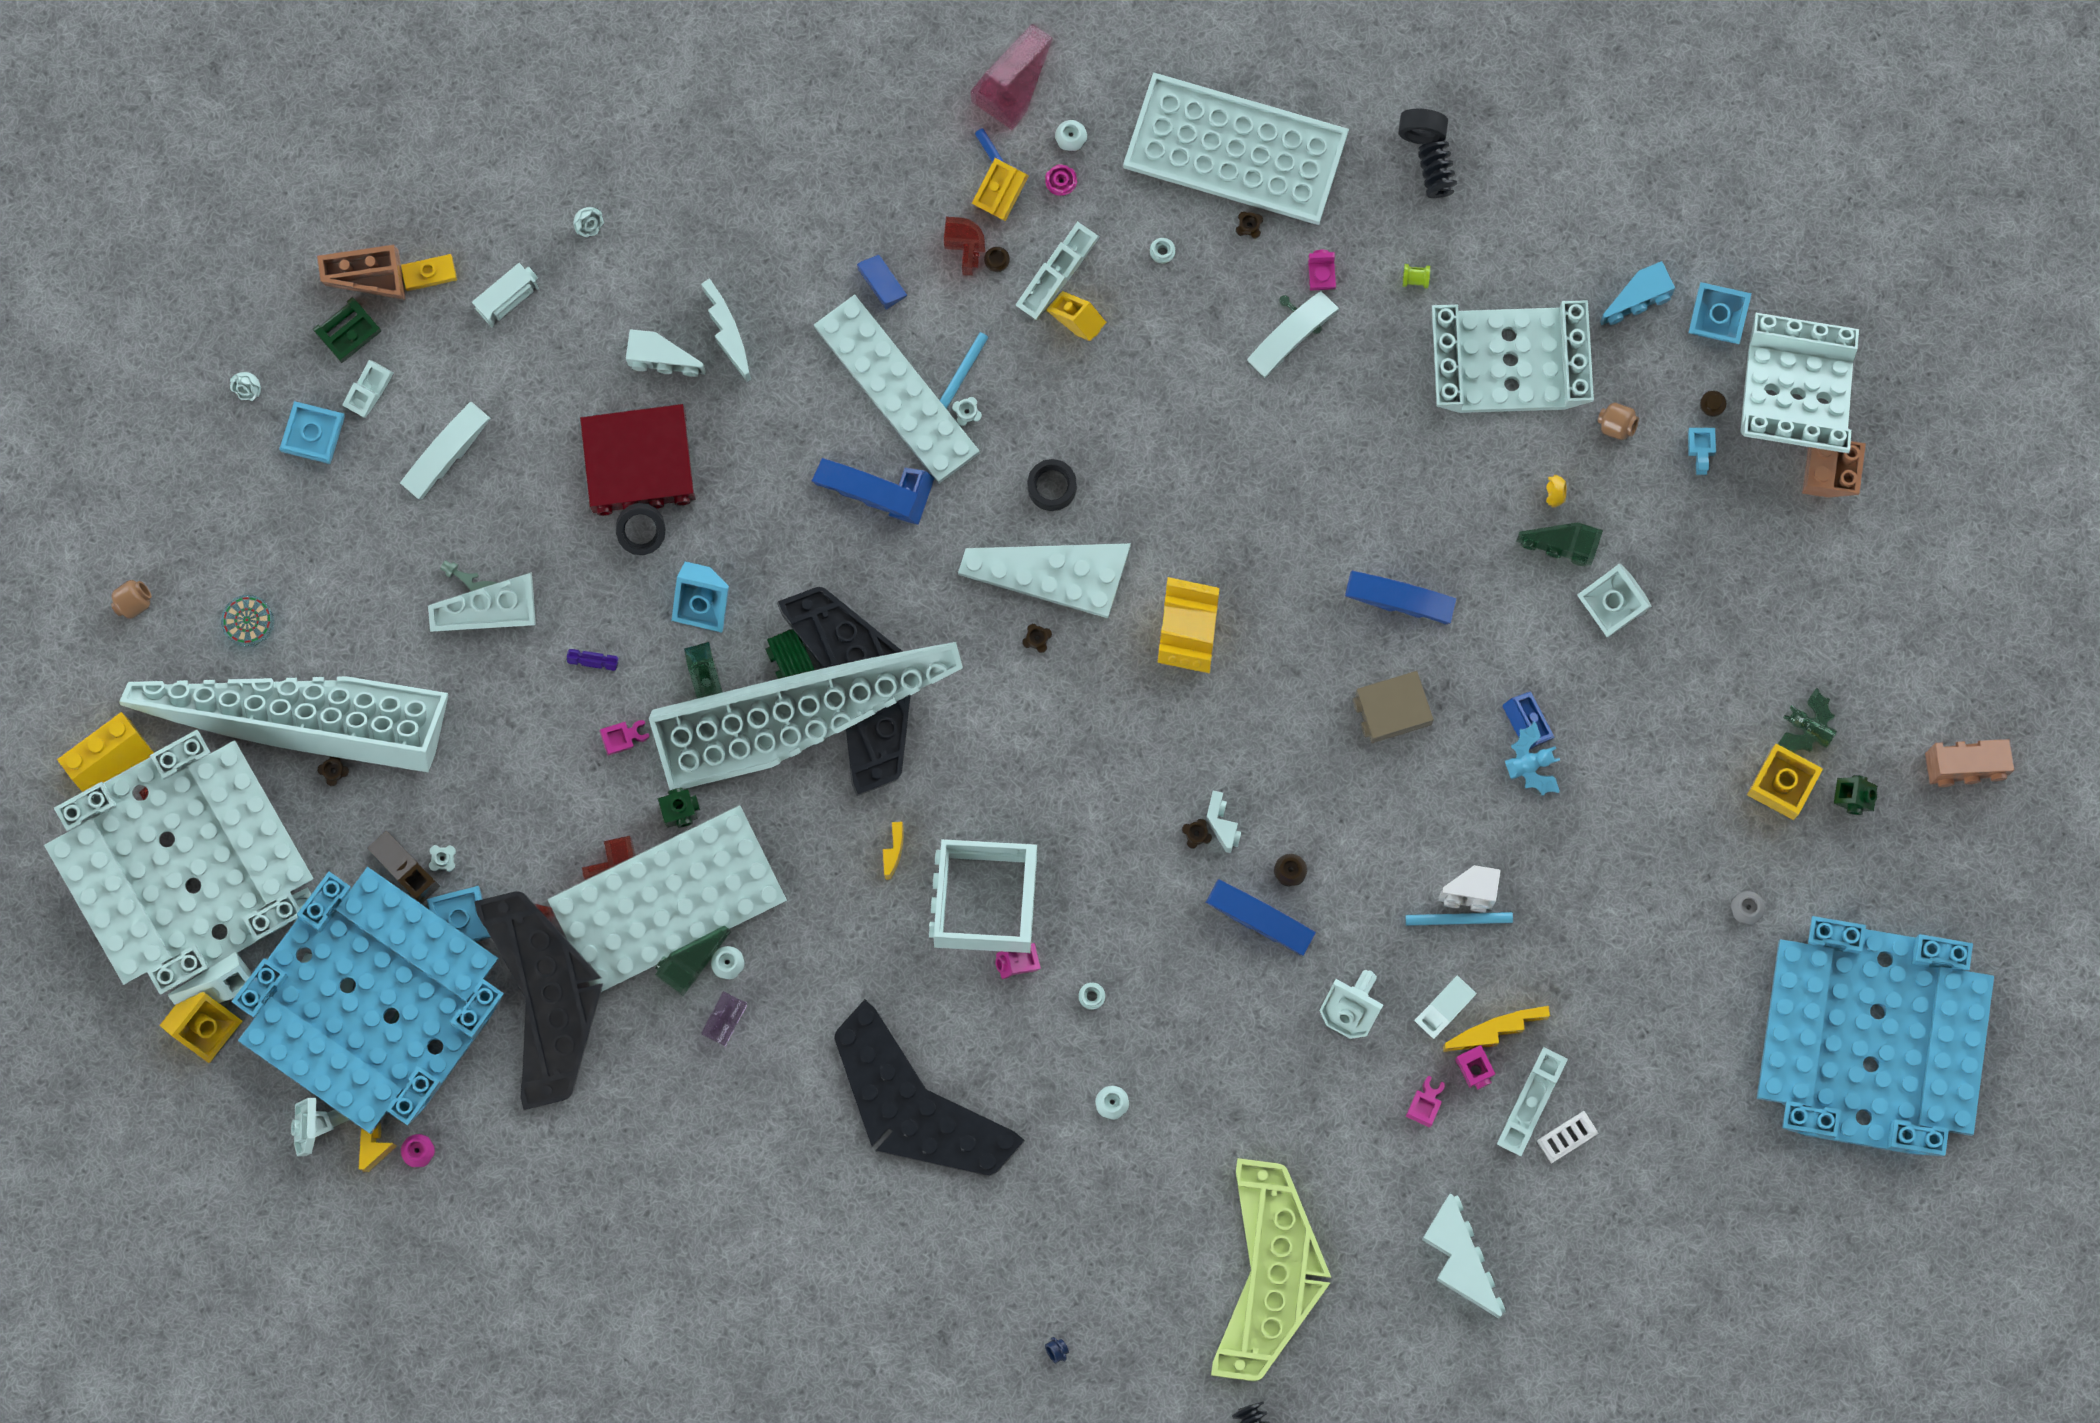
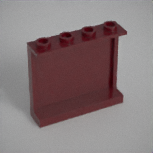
[580,404,696,516]

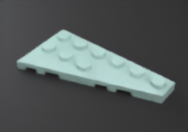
[958,543,1131,618]

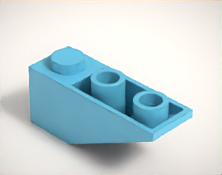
[1600,261,1675,325]

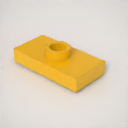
[401,254,457,291]

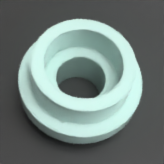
[1150,238,1175,264]
[1079,983,1105,1010]

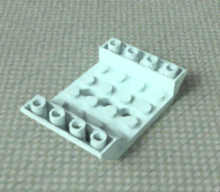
[1432,300,1594,413]
[1741,313,1859,453]

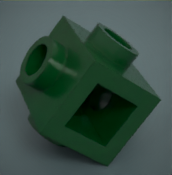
[1834,775,1878,815]
[657,788,700,828]

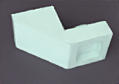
[1206,790,1241,853]
[1414,975,1477,1039]

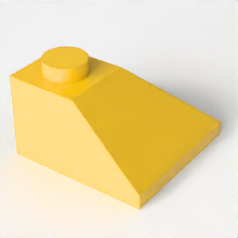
[159,992,242,1063]

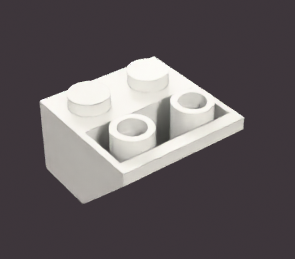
[1439,865,1501,913]

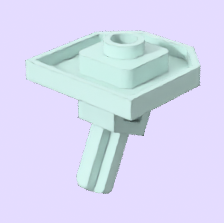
[1319,970,1383,1039]
[291,1098,349,1156]

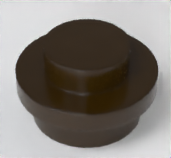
[984,247,1010,272]
[1700,391,1727,417]

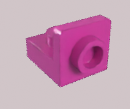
[1308,249,1336,291]
[996,943,1041,979]

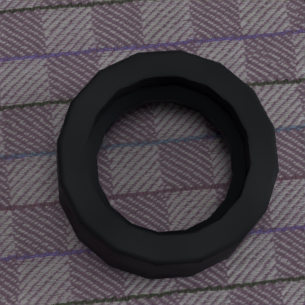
[1398,108,1448,144]
[1027,459,1077,511]
[616,503,666,556]

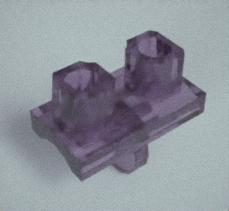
[701,991,747,1046]

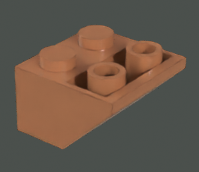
[1802,441,1866,498]

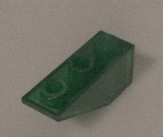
[1516,522,1603,566]

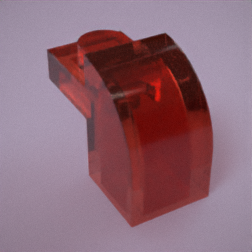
[944,216,985,276]
[582,836,636,880]

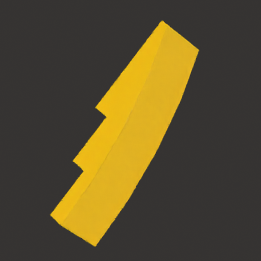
[1443,1006,1550,1052]

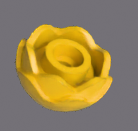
[1546,475,1567,508]

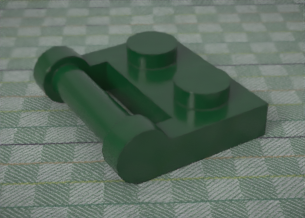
[312,297,381,363]

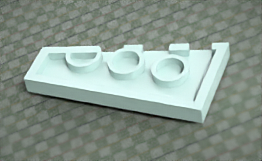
[428,572,536,632]

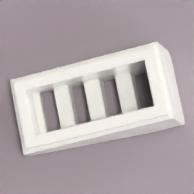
[1537,1111,1598,1164]

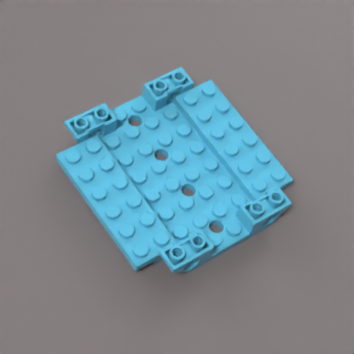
[231,867,504,1134]
[1757,916,1994,1156]

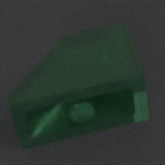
[684,642,723,699]

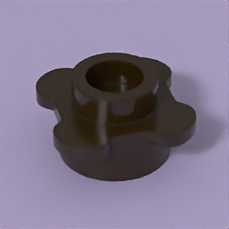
[1236,211,1263,239]
[1022,624,1052,653]
[317,756,349,786]
[1182,819,1212,849]

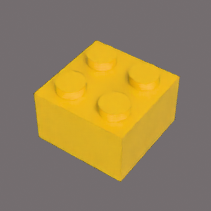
[1747,743,1823,820]

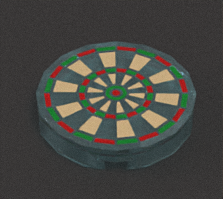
[221,595,274,647]

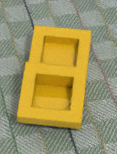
[883,822,904,880]

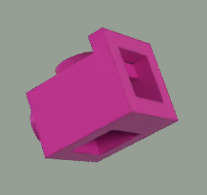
[1455,1045,1495,1090]

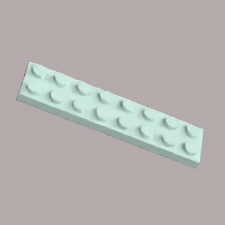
[814,295,980,484]

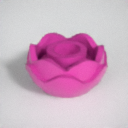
[1045,164,1077,196]
[401,1134,435,1167]

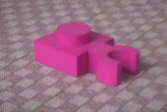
[599,720,650,756]
[1405,1076,1445,1128]

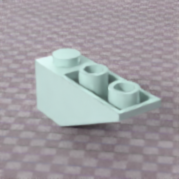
[626,329,705,377]
[168,952,251,1005]

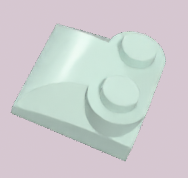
[1577,564,1652,637]

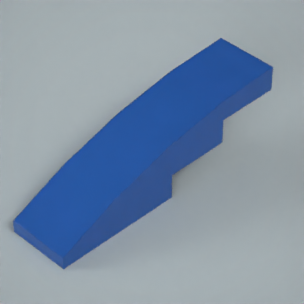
[812,458,920,519]
[1345,571,1456,624]
[1205,879,1316,956]

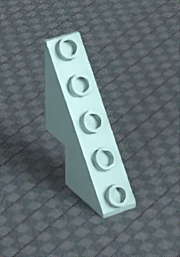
[1422,1194,1506,1318]

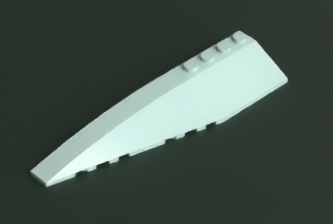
[649,642,963,790]
[119,676,448,772]

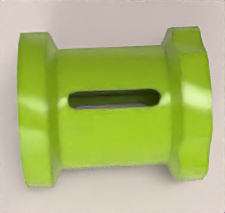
[1402,264,1430,289]

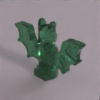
[1778,688,1837,753]

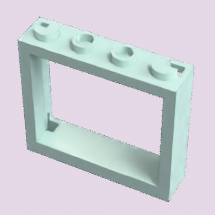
[929,839,1037,953]

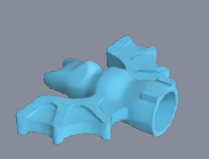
[1505,721,1560,795]

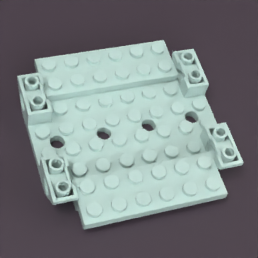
[44,729,314,995]

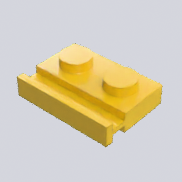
[971,158,1029,221]

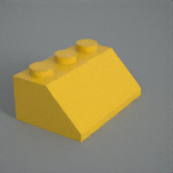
[57,712,154,792]

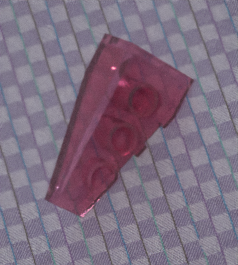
[970,24,1053,130]

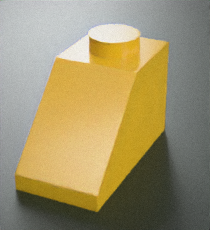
[1046,291,1107,341]

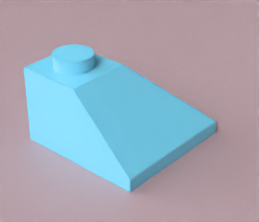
[671,562,729,632]

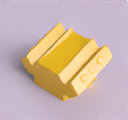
[1157,577,1220,673]

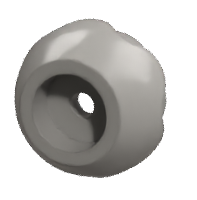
[1731,891,1765,925]

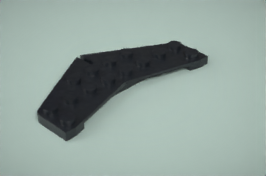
[777,587,911,796]
[474,891,603,1110]
[834,999,1025,1176]

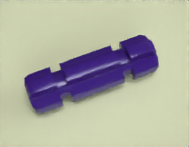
[566,649,618,671]

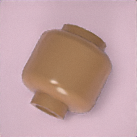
[1598,403,1639,440]
[111,580,152,619]

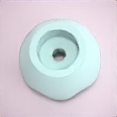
[1055,120,1087,151]
[573,207,604,237]
[230,372,261,401]
[711,946,745,979]
[1095,1086,1129,1120]

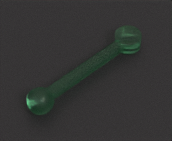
[1279,295,1322,334]

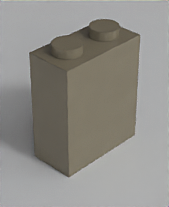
[1353,671,1434,743]

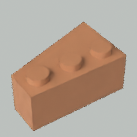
[317,245,406,300]

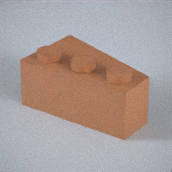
[1925,739,2014,787]

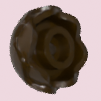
[1274,854,1307,887]

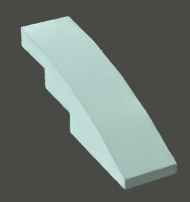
[1016,221,1100,320]
[701,278,751,382]
[400,402,491,499]

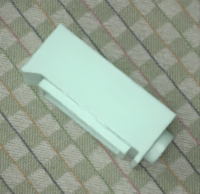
[472,263,539,327]

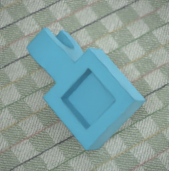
[1688,428,1716,475]

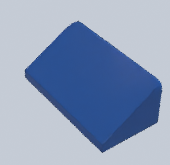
[857,255,907,310]
[888,468,934,525]
[1502,691,1555,750]

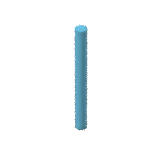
[940,332,988,409]
[1405,912,1513,926]

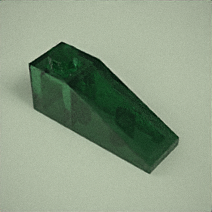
[655,926,731,996]

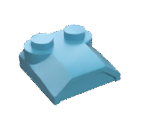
[1688,282,1752,344]

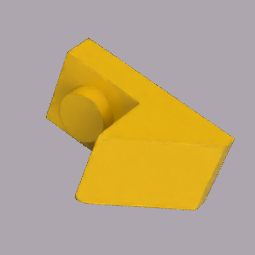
[359,1123,397,1172]

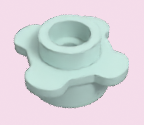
[952,397,982,426]
[429,845,456,872]

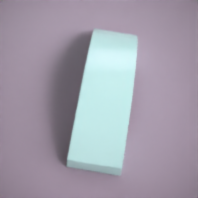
[1247,291,1339,378]
[1497,1047,1568,1156]

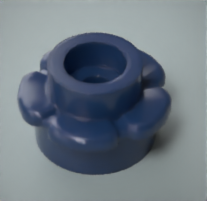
[1045,1337,1069,1363]

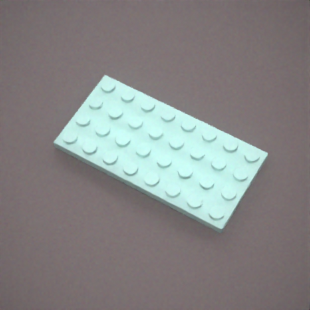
[1123,72,1349,225]
[548,805,787,992]

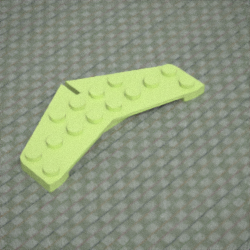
[1211,1158,1331,1381]

